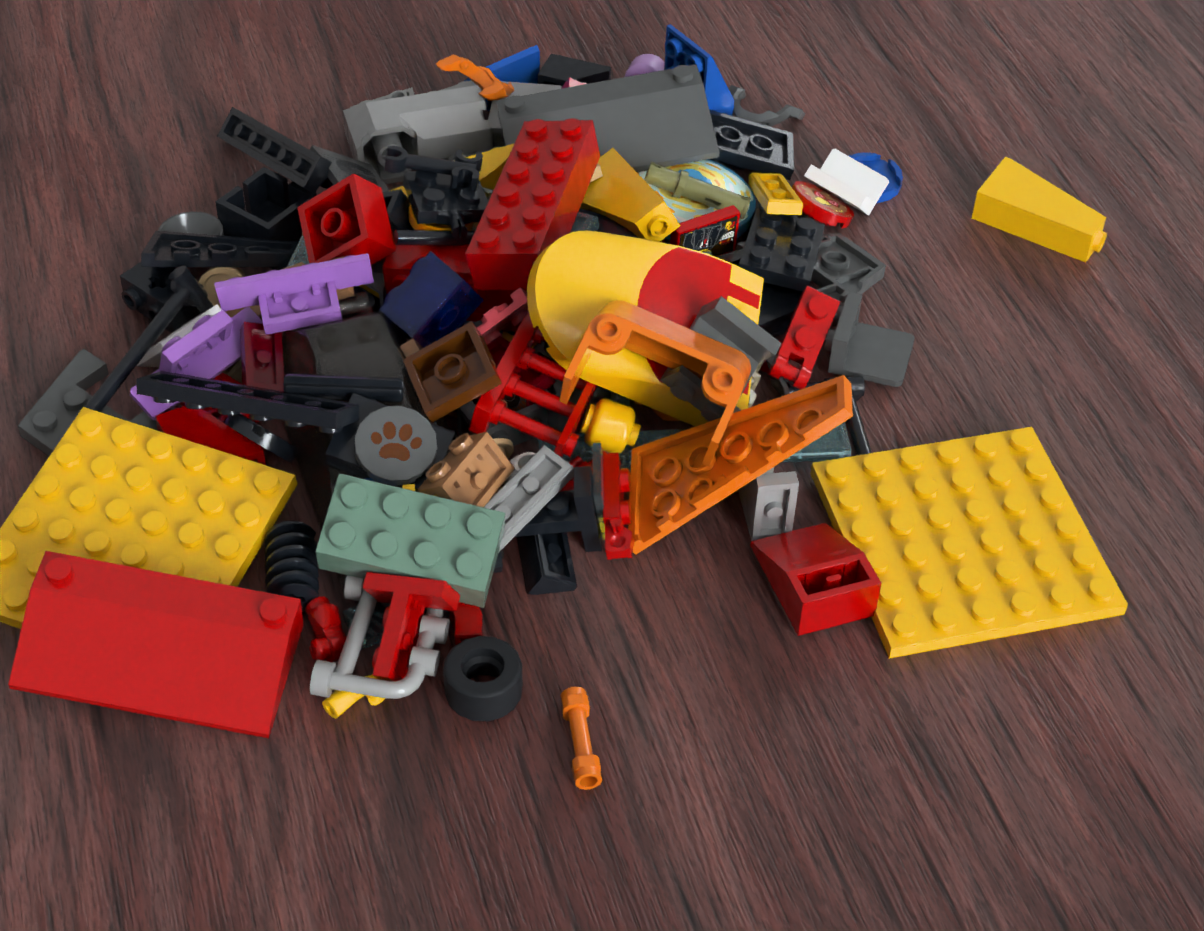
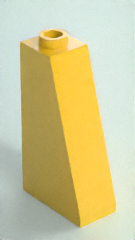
[580,148,680,242]
[971,157,1107,263]

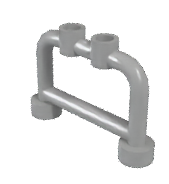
[310,575,450,699]

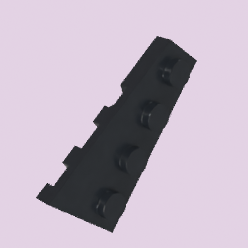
[141,231,301,270]

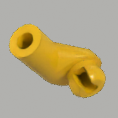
[322,675,385,719]

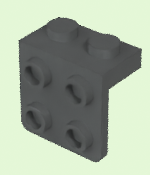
[825,292,915,387]

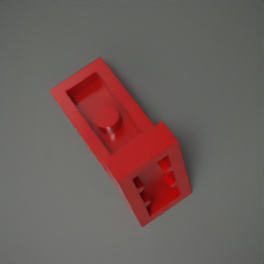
[362,572,460,681]

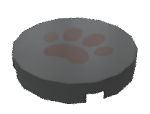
[354,406,437,486]

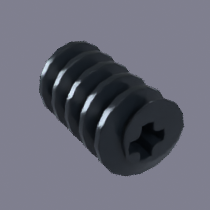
[264,521,319,614]

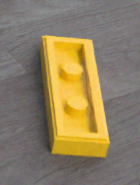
[748,173,803,215]

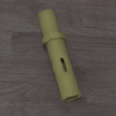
[644,161,751,219]

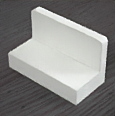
[804,149,889,216]

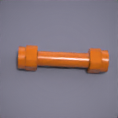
[560,687,602,790]

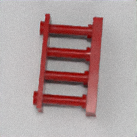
[469,310,597,458]

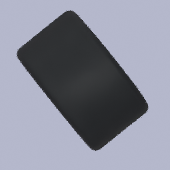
[443,636,523,722]

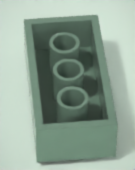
[315,473,506,608]

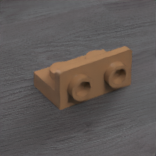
[418,432,515,507]

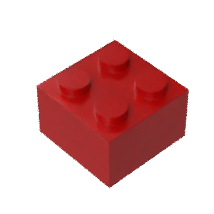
[297,173,396,265]

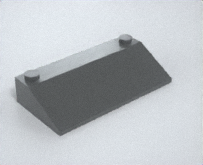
[496,64,720,172]

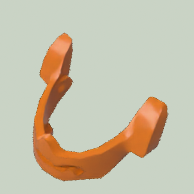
[436,54,514,101]

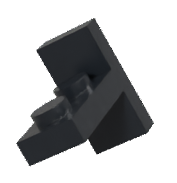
[515,466,602,552]

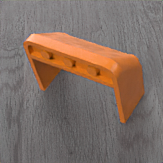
[559,300,751,467]

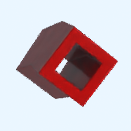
[449,602,483,646]

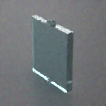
[593,443,605,540]

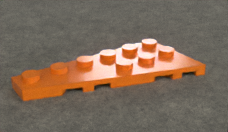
[628,375,853,555]

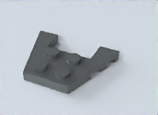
[737,233,886,306]
[18,349,174,456]

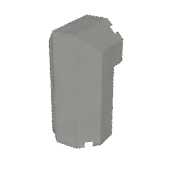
[343,85,491,184]

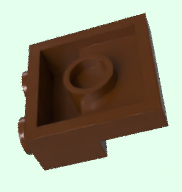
[403,321,502,422]

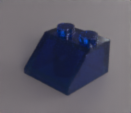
[380,251,484,348]

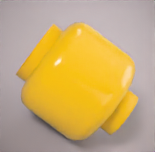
[580,398,641,454]

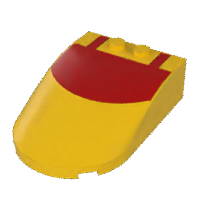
[527,230,764,426]

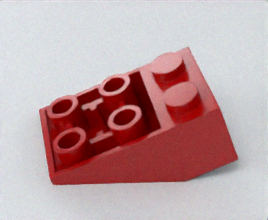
[750,523,882,636]

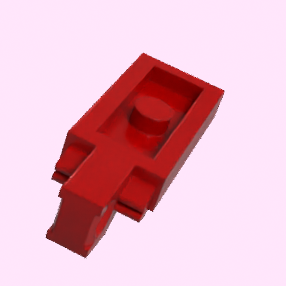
[603,453,634,560]

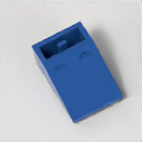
[664,24,734,116]

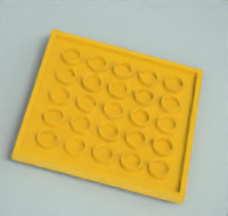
[0,407,298,629]
[810,427,1128,659]

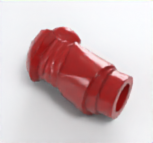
[305,596,347,662]

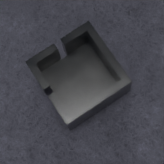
[215,167,317,242]

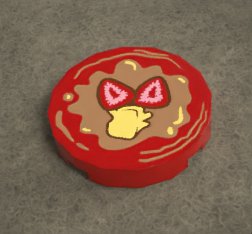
[792,181,854,229]

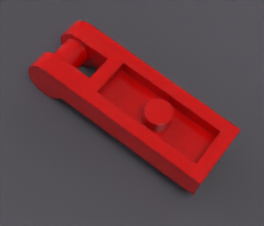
[768,286,841,390]

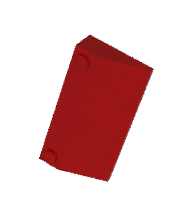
[8,551,303,739]

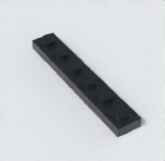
[217,107,332,194]
[136,371,359,433]

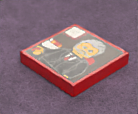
[670,205,740,257]

